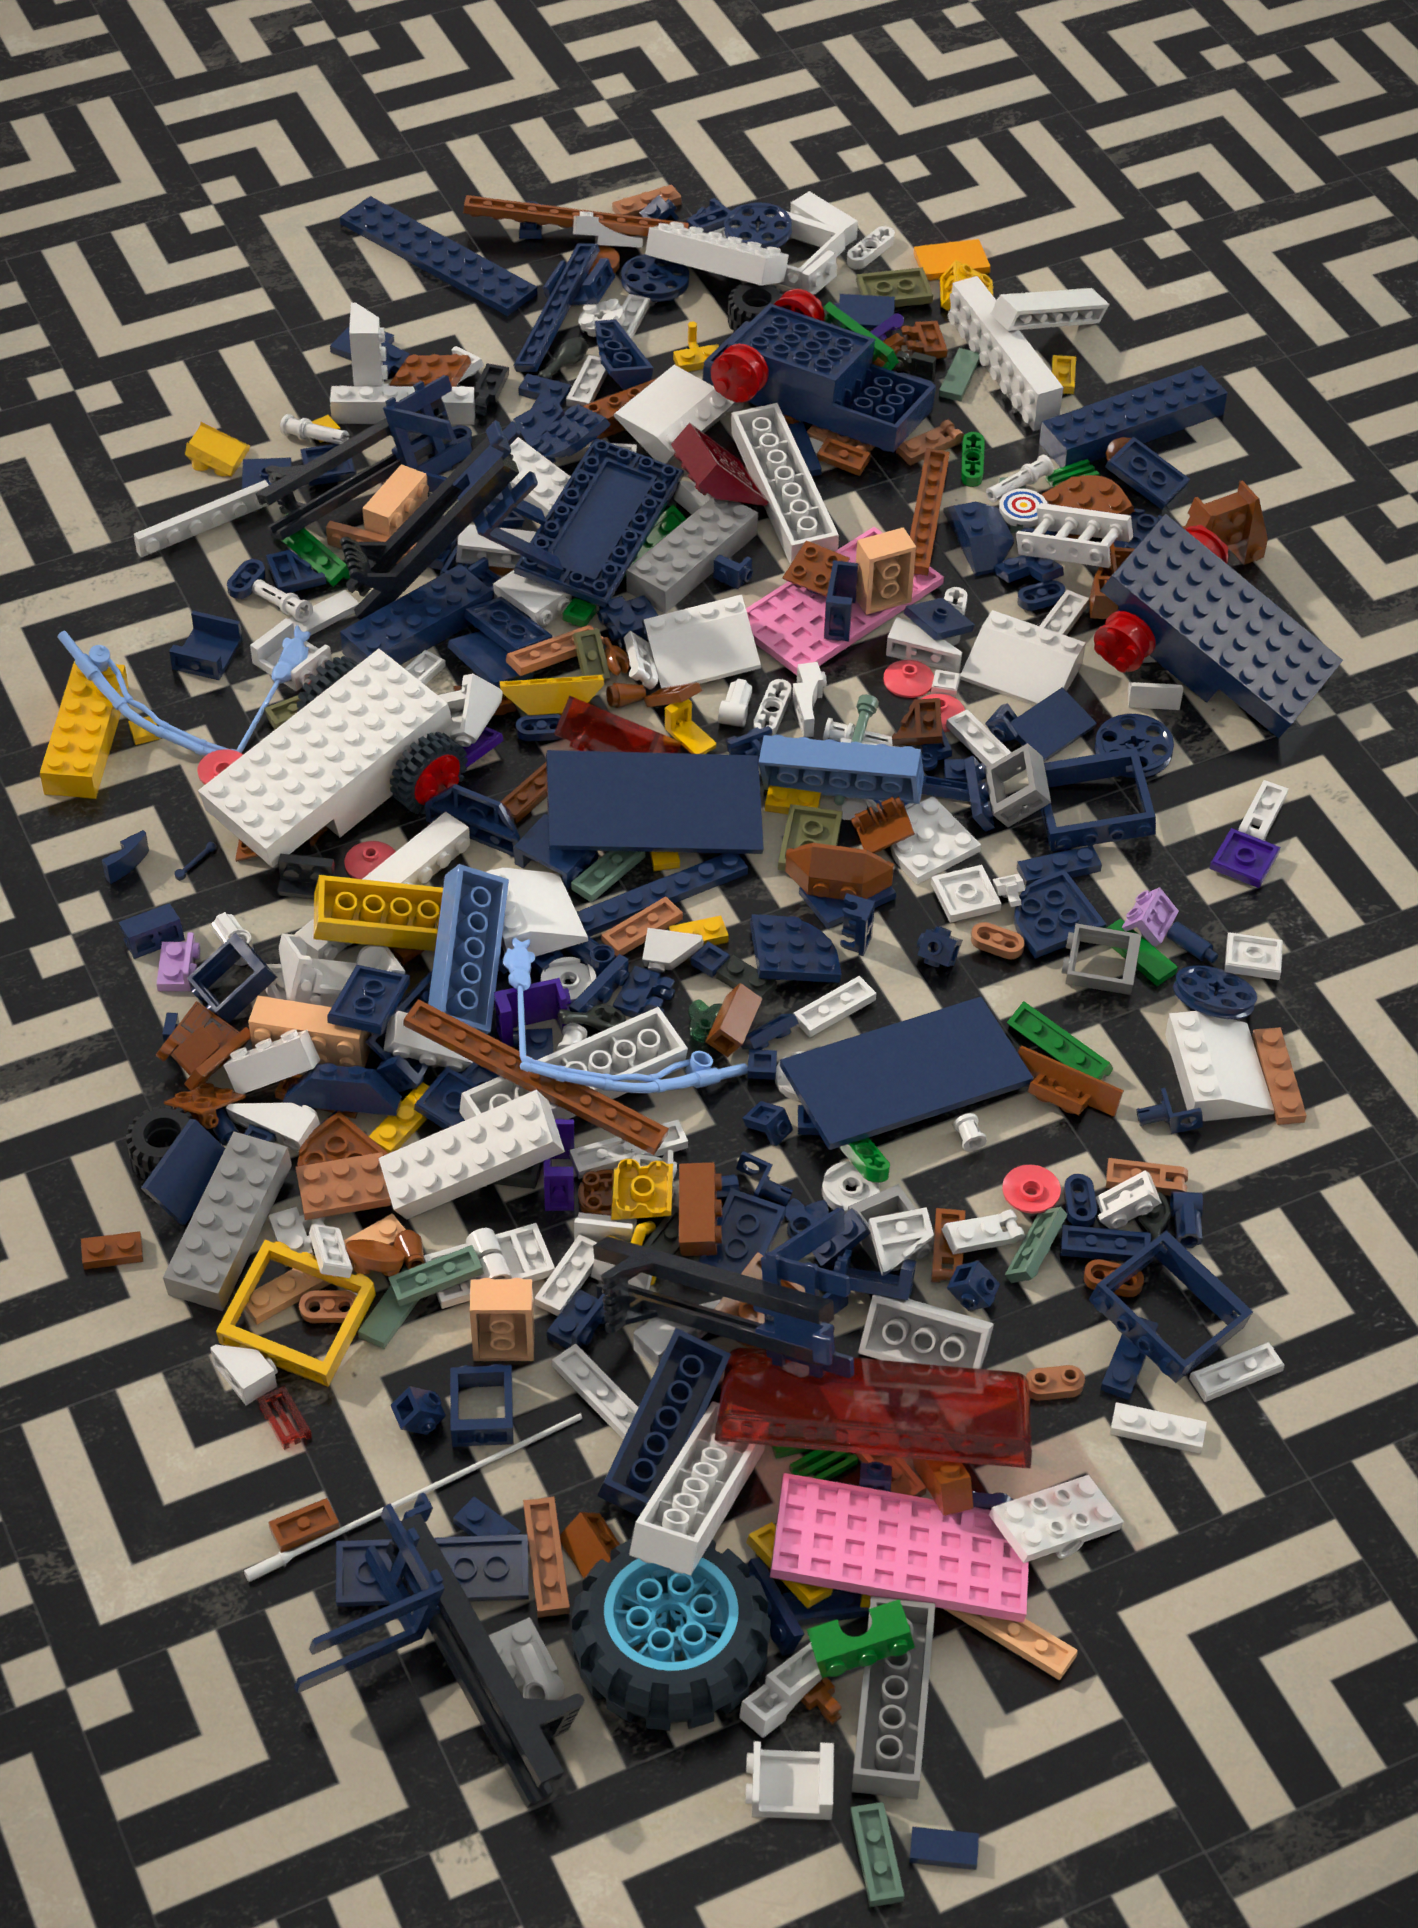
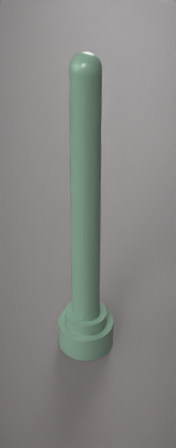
[834,694,879,806]

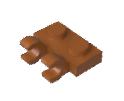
[901,321,948,358]

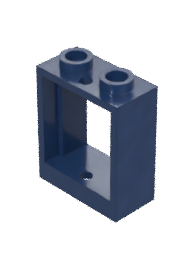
[187,932,277,1023]
[450,1364,514,1447]

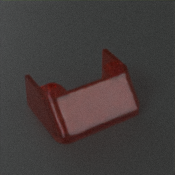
[554,696,682,753]

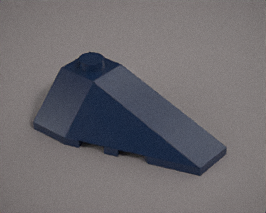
[594,319,654,390]

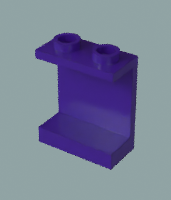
[494,978,571,1047]
[544,1119,575,1211]

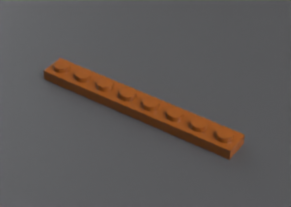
[910,448,950,576]

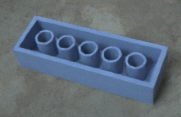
[759,735,924,804]
[428,864,509,1034]

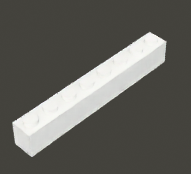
[294,812,470,960]

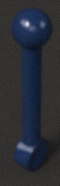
[174,842,217,880]

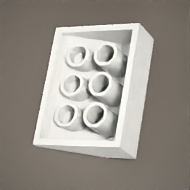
[613,365,732,464]
[644,594,761,688]
[960,610,1086,706]
[487,867,588,956]
[1165,1011,1275,1122]

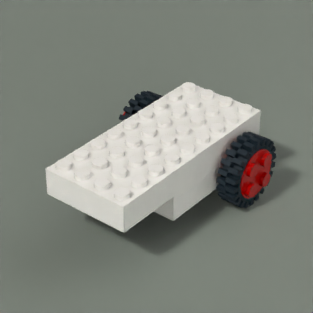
[198,649,468,868]

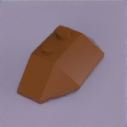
[785,843,894,900]

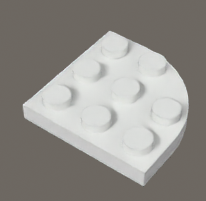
[890,796,981,885]

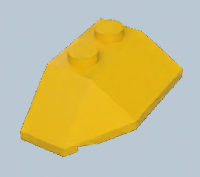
[500,675,604,717]

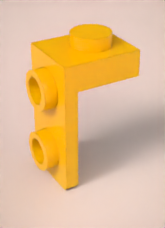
[665,699,716,754]

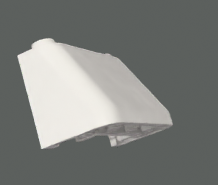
[438,674,503,747]
[279,933,405,1007]

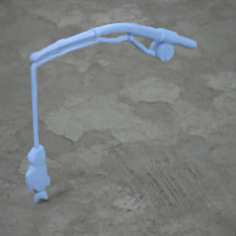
[57,625,311,756]
[503,938,748,1093]

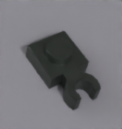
[895,351,936,381]

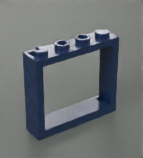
[1041,748,1156,852]
[1089,1230,1253,1383]

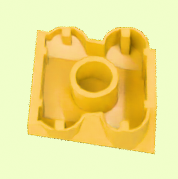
[185,422,250,477]
[611,1159,673,1220]

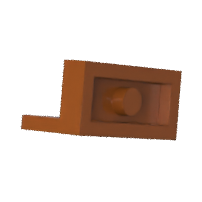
[560,1512,620,1578]

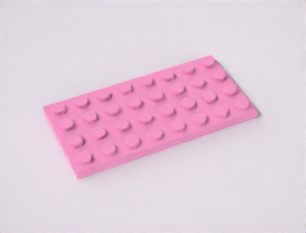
[746,527,944,675]
[770,1473,1029,1623]

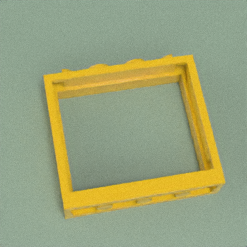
[216,1240,376,1387]

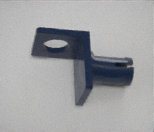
[1136,1088,1203,1134]
[736,1151,793,1207]

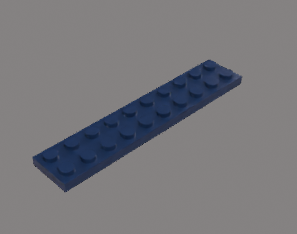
[340,196,538,316]

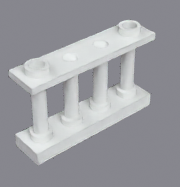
[1016,503,1133,568]

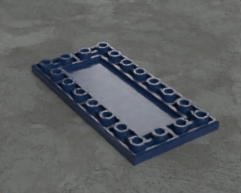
[514,438,684,608]
[546,750,764,854]
[780,997,1033,1150]

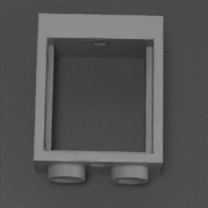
[985,743,1051,827]
[1062,923,1141,995]
[848,1184,935,1272]

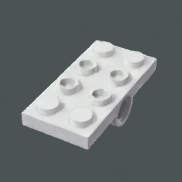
[424,1223,555,1309]
[989,1475,1124,1563]

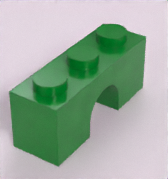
[806,1599,915,1678]

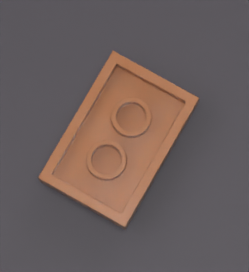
[296,1152,392,1220]

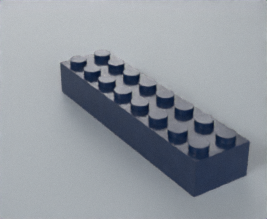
[1039,365,1228,468]

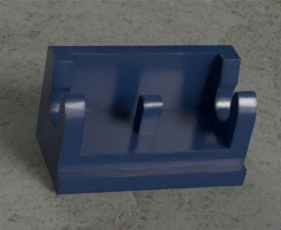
[840,893,875,957]
[118,903,185,959]

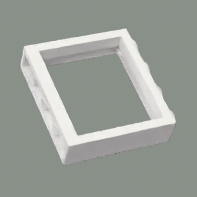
[741,211,845,289]

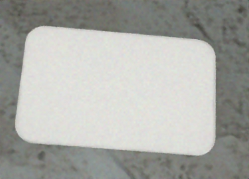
[842,797,867,820]

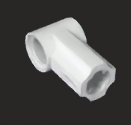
[718,679,752,728]
[211,912,254,965]
[510,1640,565,1700]

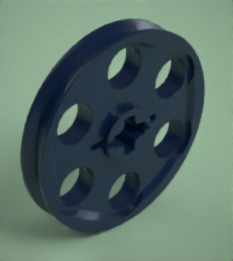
[724,203,792,249]
[621,254,690,302]
[1095,713,1174,778]
[1173,966,1257,1019]

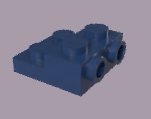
[597,595,659,649]

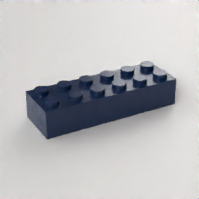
[340,564,492,665]
[597,1328,731,1516]

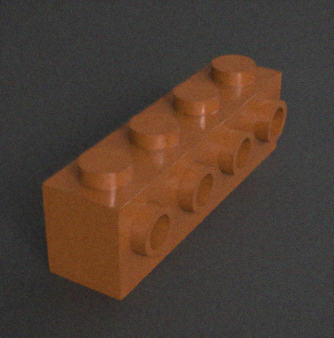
[583,378,657,442]

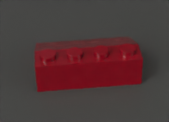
[671,422,769,506]

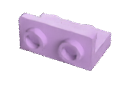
[1122,887,1179,946]
[157,932,200,991]

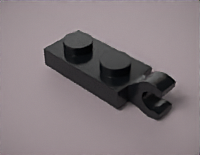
[474,363,509,416]

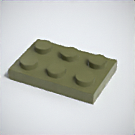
[856,267,933,307]
[778,804,843,870]

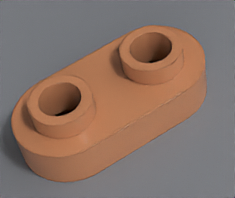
[971,922,1024,959]
[299,1290,357,1323]
[1024,1365,1085,1401]

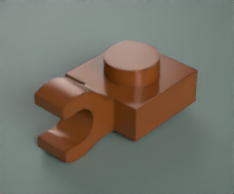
[800,1677,842,1725]

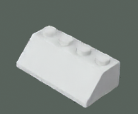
[349,303,389,386]
[858,1295,994,1387]

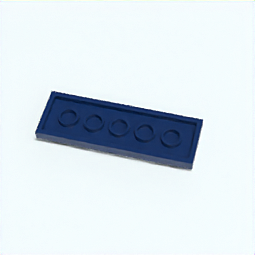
[336,1534,529,1607]

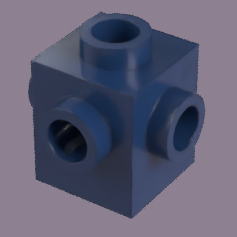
[917,926,963,968]
[947,1261,1000,1311]
[390,1386,446,1435]

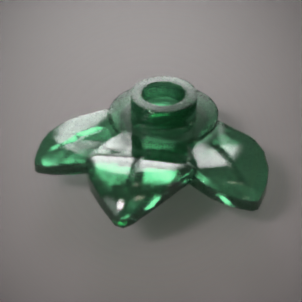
[688,999,722,1042]

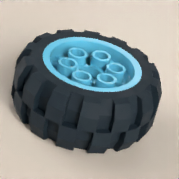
[571,1539,771,1731]

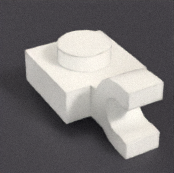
[993,874,1025,907]

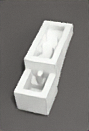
[573,211,643,247]
[792,662,827,737]
[740,1643,823,1738]

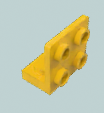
[940,260,993,311]

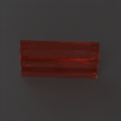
[257,1386,312,1450]

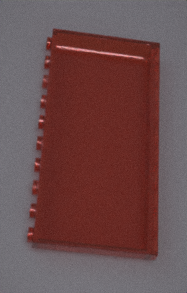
[715,1348,1032,1469]

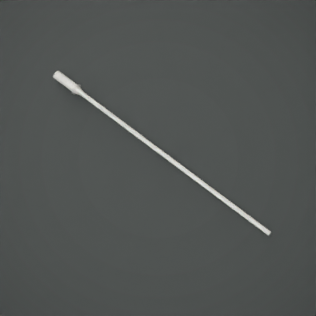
[244,1413,582,1582]

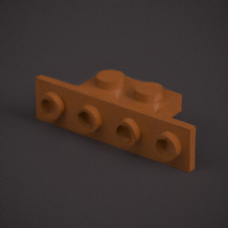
[1018,1046,1124,1116]

